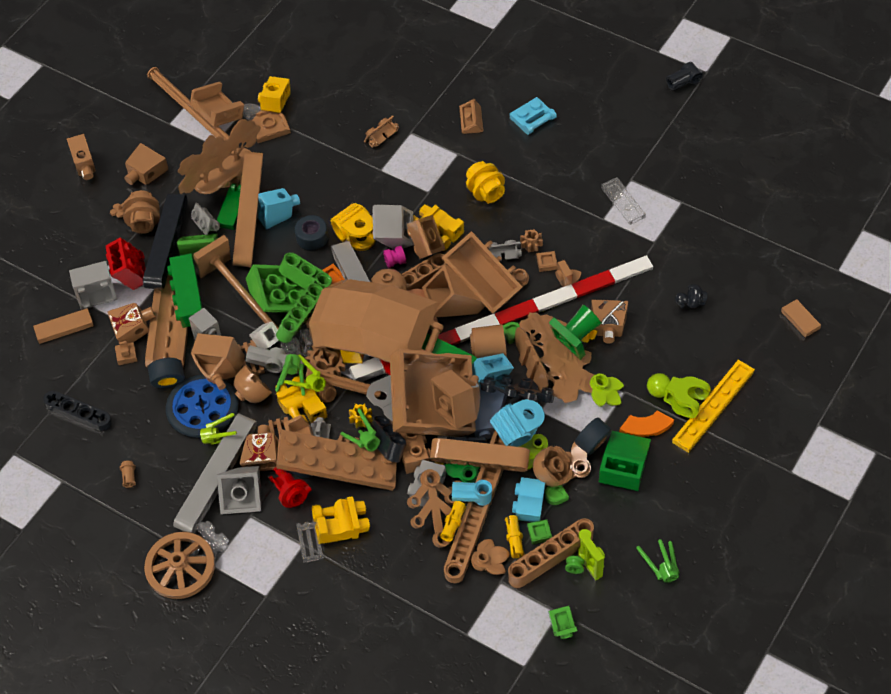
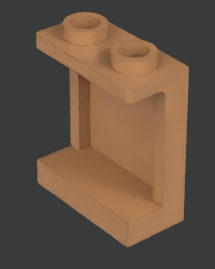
[190,82,244,127]

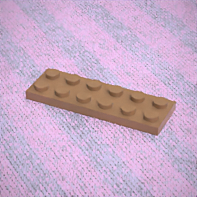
[276,429,396,491]

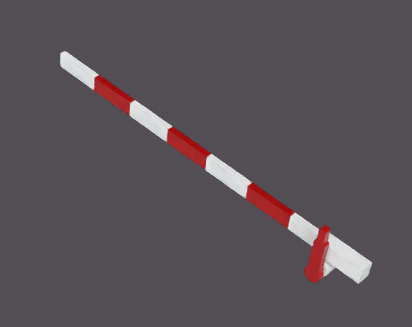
[350,255,653,382]

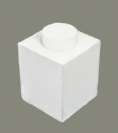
[249,321,278,349]

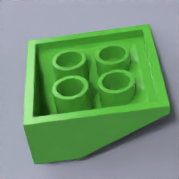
[246,265,313,313]

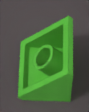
[177,233,218,260]

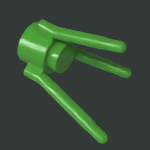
[275,354,305,396]
[340,408,380,451]
[636,539,680,583]

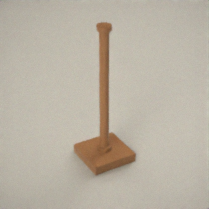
[193,235,279,329]

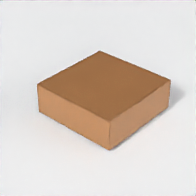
[536,251,557,272]

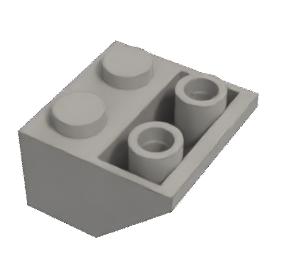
[372,205,414,249]

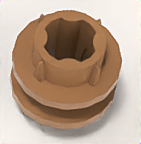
[123,190,160,233]

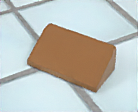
[459,99,483,134]

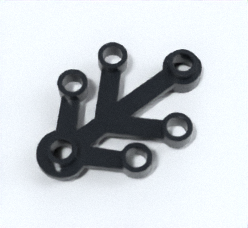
[479,375,555,403]

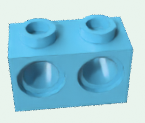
[472,353,514,387]

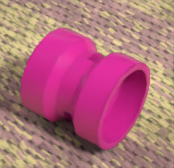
[383,246,406,268]

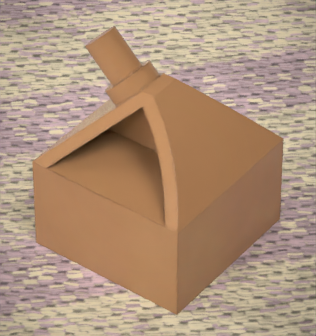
[191,333,245,390]
[431,370,480,429]

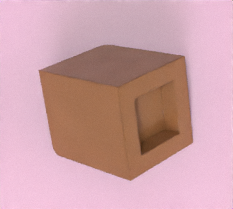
[284,415,314,436]

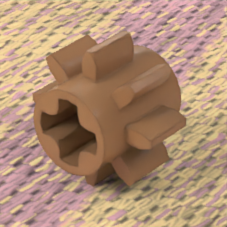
[520,229,543,252]

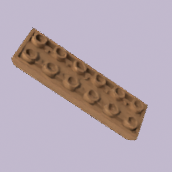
[145,274,188,367]

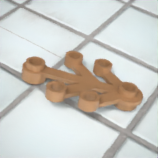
[407,469,462,548]

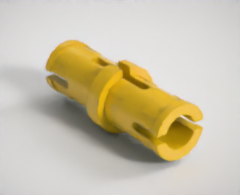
[440,501,466,542]
[505,515,524,558]

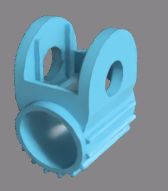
[490,399,545,447]

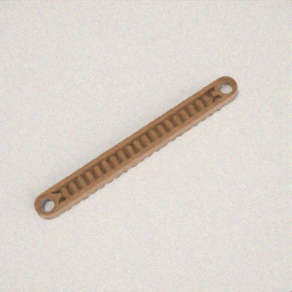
[444,430,505,583]

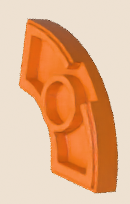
[619,410,674,437]

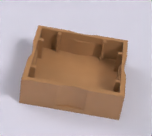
[390,349,476,437]

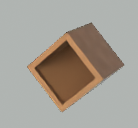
[422,264,485,317]

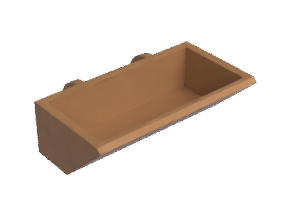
[442,231,522,314]

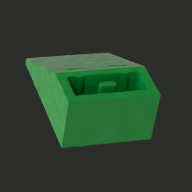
[599,431,651,491]

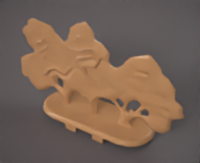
[178,119,261,194]
[515,312,600,403]

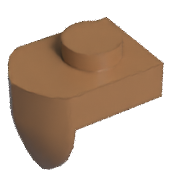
[555,260,581,287]

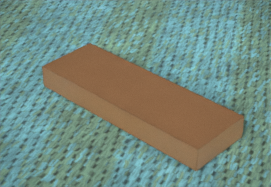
[33,308,94,344]

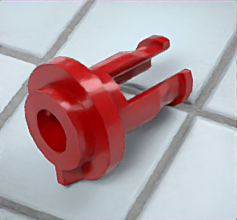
[269,467,312,508]

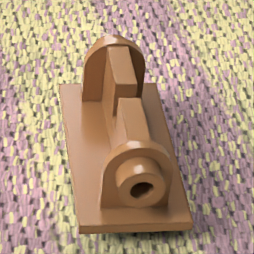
[364,116,399,148]

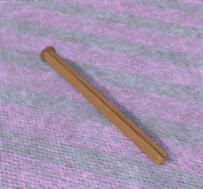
[147,67,239,148]

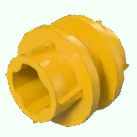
[466,161,505,204]

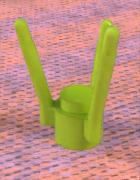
[284,354,326,392]
[200,413,237,445]

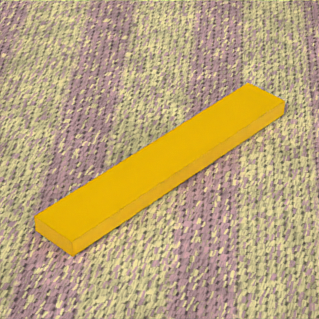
[672,360,755,453]

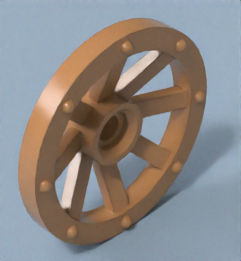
[144,532,215,599]

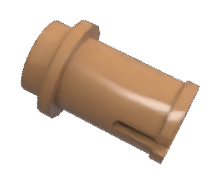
[120,461,136,488]

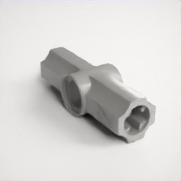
[245,345,305,375]

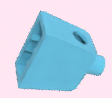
[258,188,300,229]

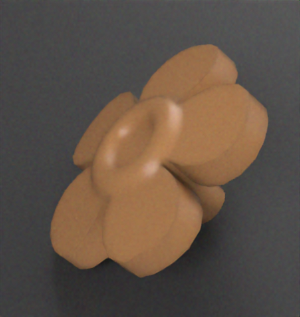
[110,203,124,218]

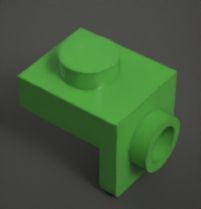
[548,606,578,639]

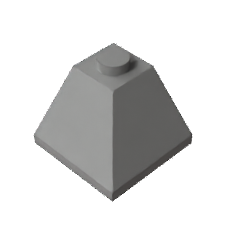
[217,466,261,514]

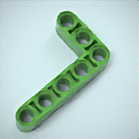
[276,253,332,343]

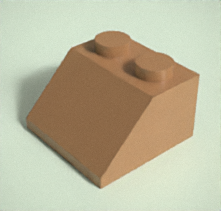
[407,215,445,259]

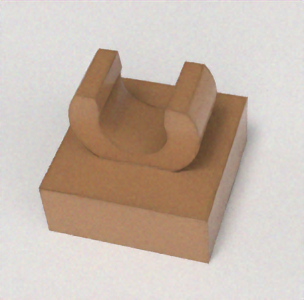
[115,341,137,365]

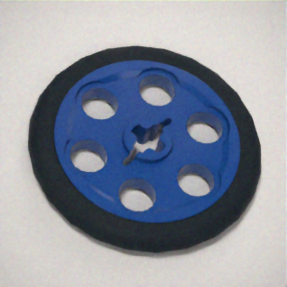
[166,375,239,438]

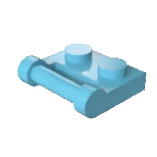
[510,97,557,135]

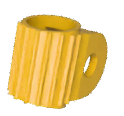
[330,203,376,251]

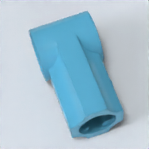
[452,480,492,506]

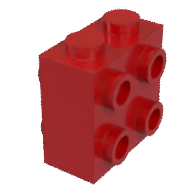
[106,237,146,290]

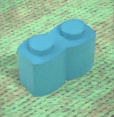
[512,477,545,522]

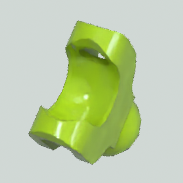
[647,373,711,418]

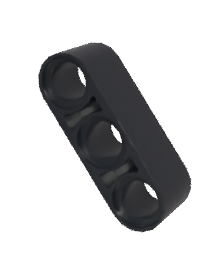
[371,416,407,462]

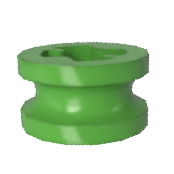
[565,556,585,574]

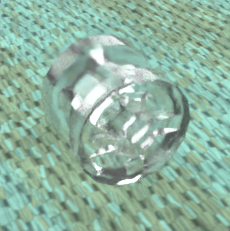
[281,337,301,355]

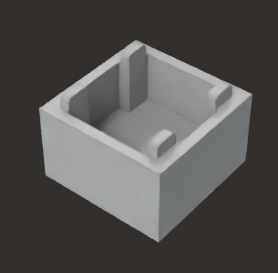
[69,261,117,309]

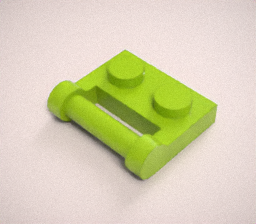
[578,529,605,580]

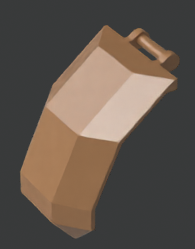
[309,279,444,363]

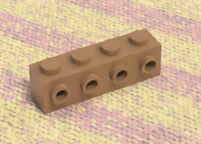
[390,420,430,474]

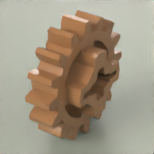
[305,345,347,376]

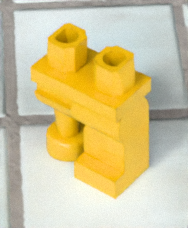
[413,204,464,251]
[276,375,327,423]
[312,497,370,544]

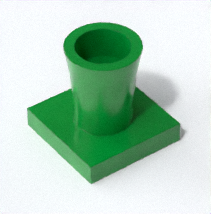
[549,305,602,360]

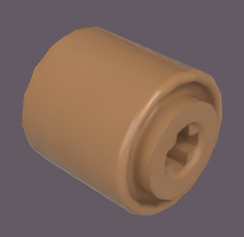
[470,324,507,358]

